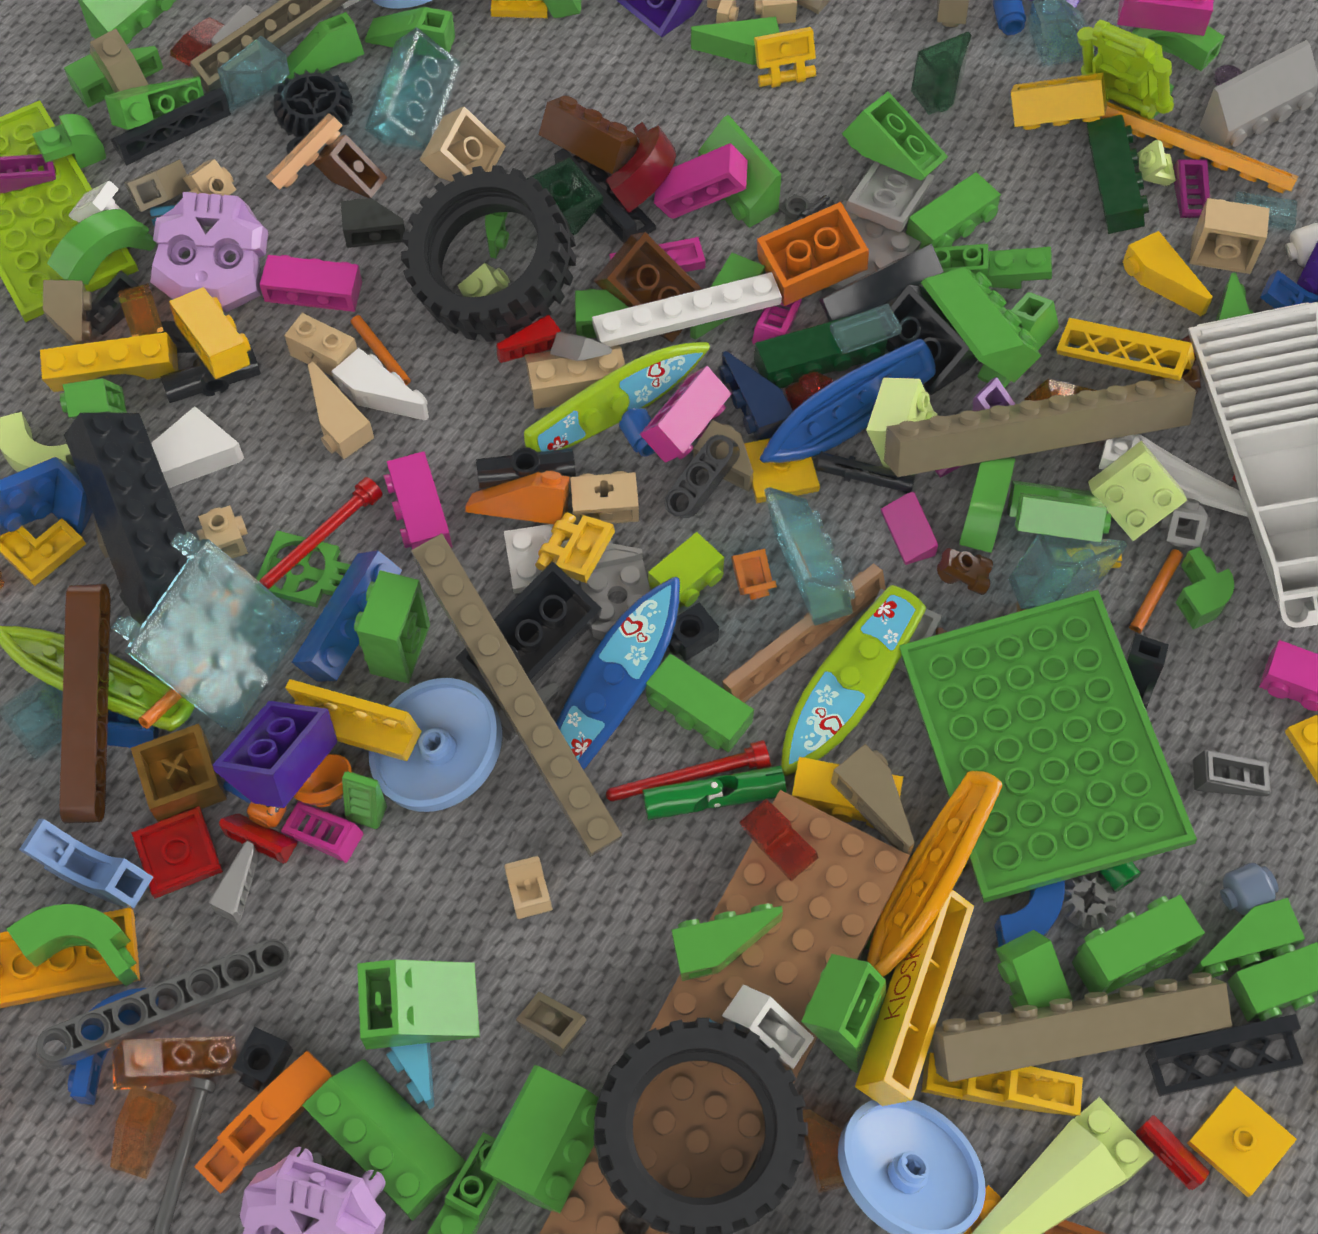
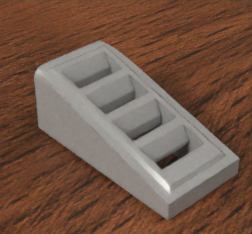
[209,841,259,924]

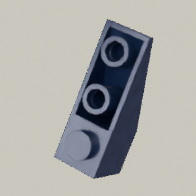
[718,351,793,441]

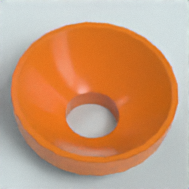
[294,754,352,807]

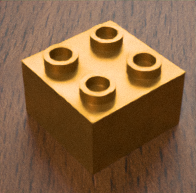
[131,723,227,822]

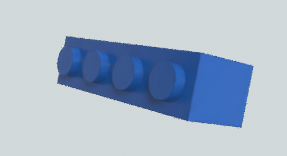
[291,550,402,682]

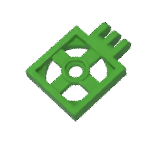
[253,531,350,608]

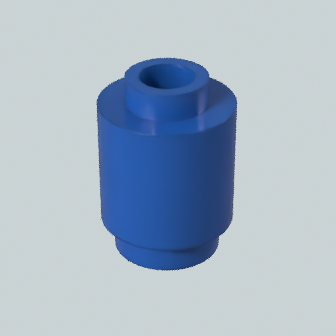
[993,0,1026,35]
[619,408,655,457]

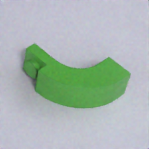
[47,209,157,285]
[959,457,1015,553]
[7,904,138,987]

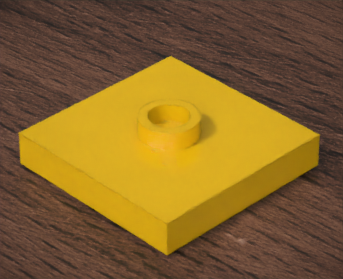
[744,438,820,503]
[1187,1086,1297,1197]

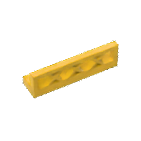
[1056,318,1195,381]
[285,679,422,761]

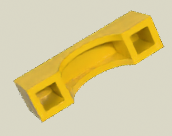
[40,332,178,392]

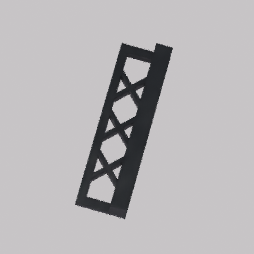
[111,87,231,166]
[554,148,656,243]
[1145,1014,1304,1097]

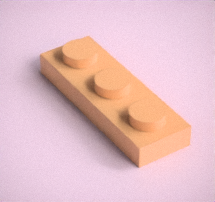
[266,113,343,190]

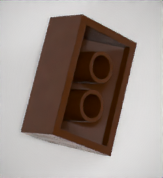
[538,96,639,174]

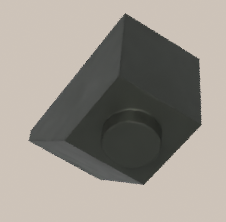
[341,198,406,248]

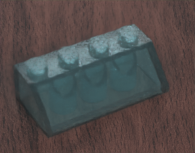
[365,27,460,151]
[764,487,855,626]

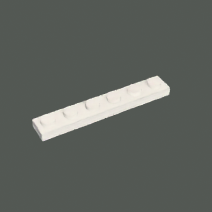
[592,272,782,347]

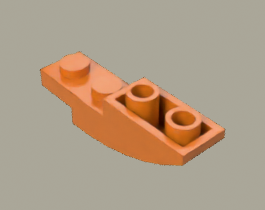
[194,1051,334,1194]

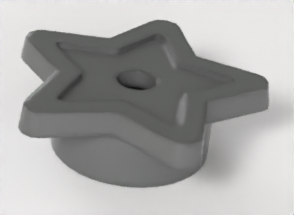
[778,194,815,225]

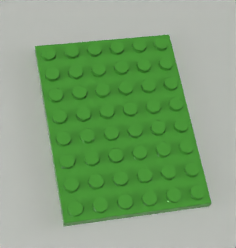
[899,589,1197,903]

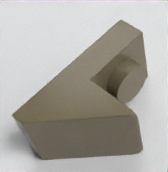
[516,992,587,1057]

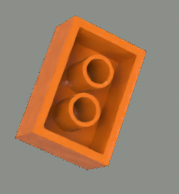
[757,202,869,306]

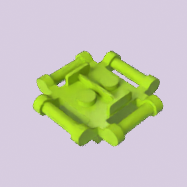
[1077,19,1174,120]

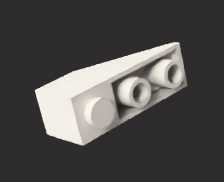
[331,348,429,420]

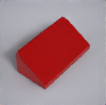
[219,813,298,864]
[1136,1115,1210,1190]

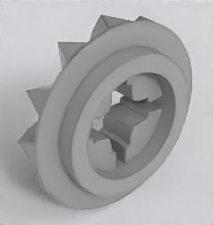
[1061,873,1117,929]

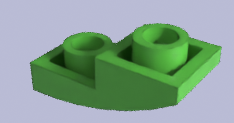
[485,212,509,259]

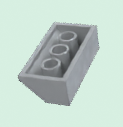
[1199,40,1318,148]

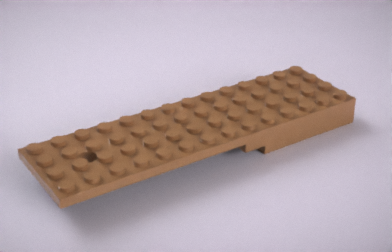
[539,790,910,1234]

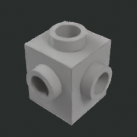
[1159,498,1210,548]

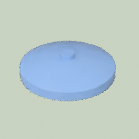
[369,678,502,812]
[838,1099,986,1234]

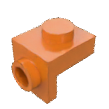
[731,549,777,600]

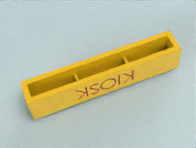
[855,890,974,1106]

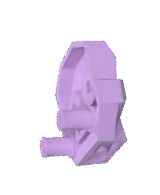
[150,192,268,312]
[240,1147,386,1234]

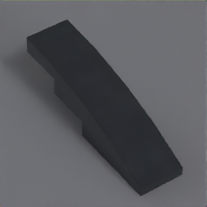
[819,244,944,322]

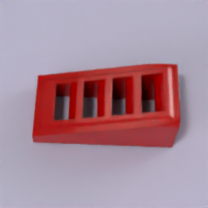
[496,315,561,363]

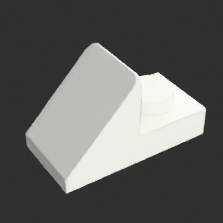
[68,181,121,222]

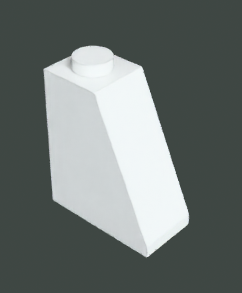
[151,406,244,488]

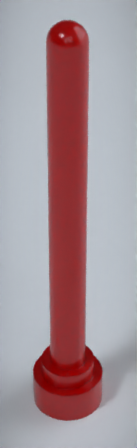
[259,477,383,590]
[606,740,771,802]

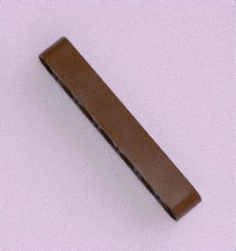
[59,584,111,824]

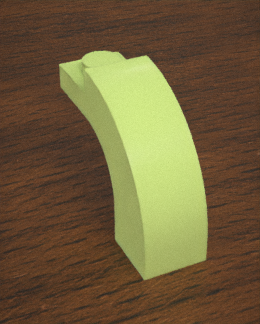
[0,412,75,472]

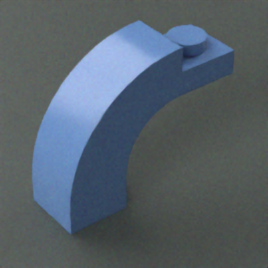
[19,819,153,908]

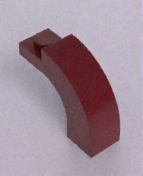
[606,122,676,212]

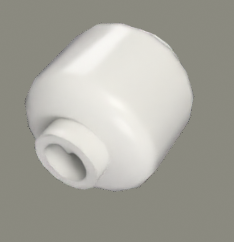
[1285,223,1318,267]

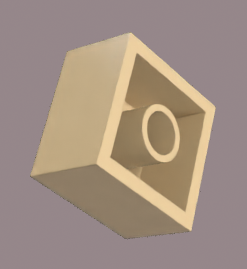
[1189,198,1270,274]

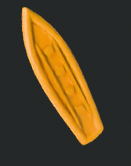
[867,771,1002,977]

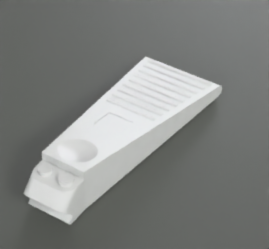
[1188,302,1318,628]

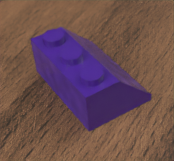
[617,0,703,37]
[212,701,338,808]

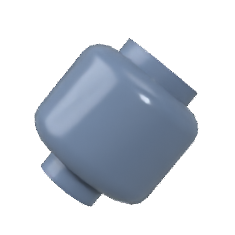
[1220,863,1279,916]

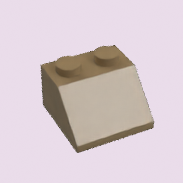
[420,107,506,182]

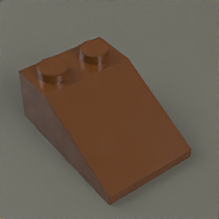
[594,232,702,343]

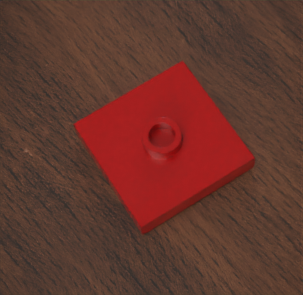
[131,806,223,899]

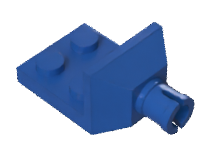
[0,457,93,535]

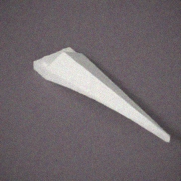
[1099,434,1248,517]

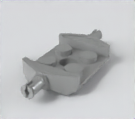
[580,540,650,641]

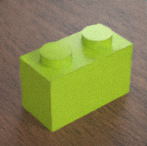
[648,532,724,610]

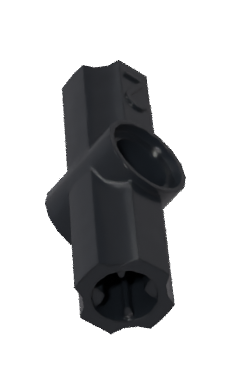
[160,347,261,403]
[476,447,576,488]

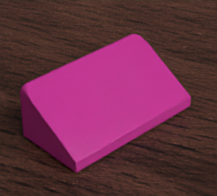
[881,491,938,565]

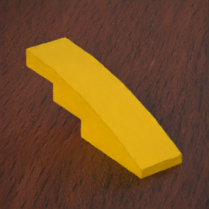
[921,1052,1083,1116]

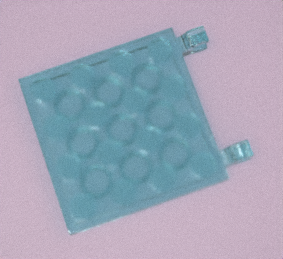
[111,532,306,732]

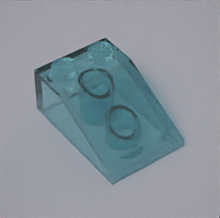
[1008,534,1127,609]

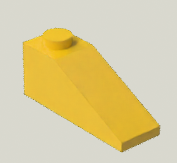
[1122,231,1213,316]

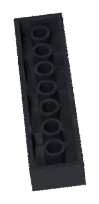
[64,413,228,665]

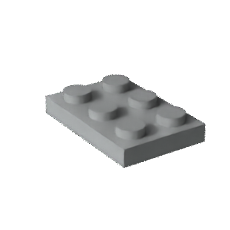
[845,161,934,233]

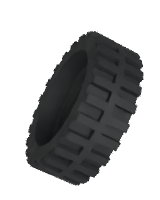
[401,165,577,342]
[593,1018,808,1234]

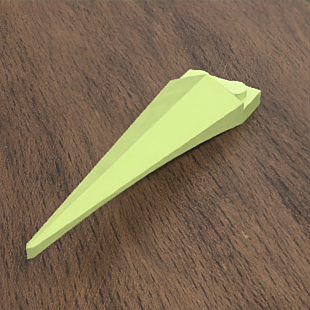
[972,1097,1154,1234]

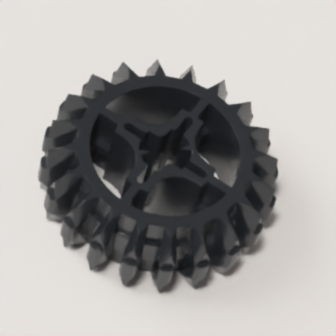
[273,68,353,137]

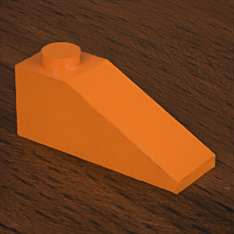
[465,471,570,525]

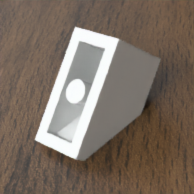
[722,984,814,1069]

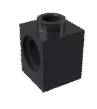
[668,602,719,661]
[232,1026,293,1092]

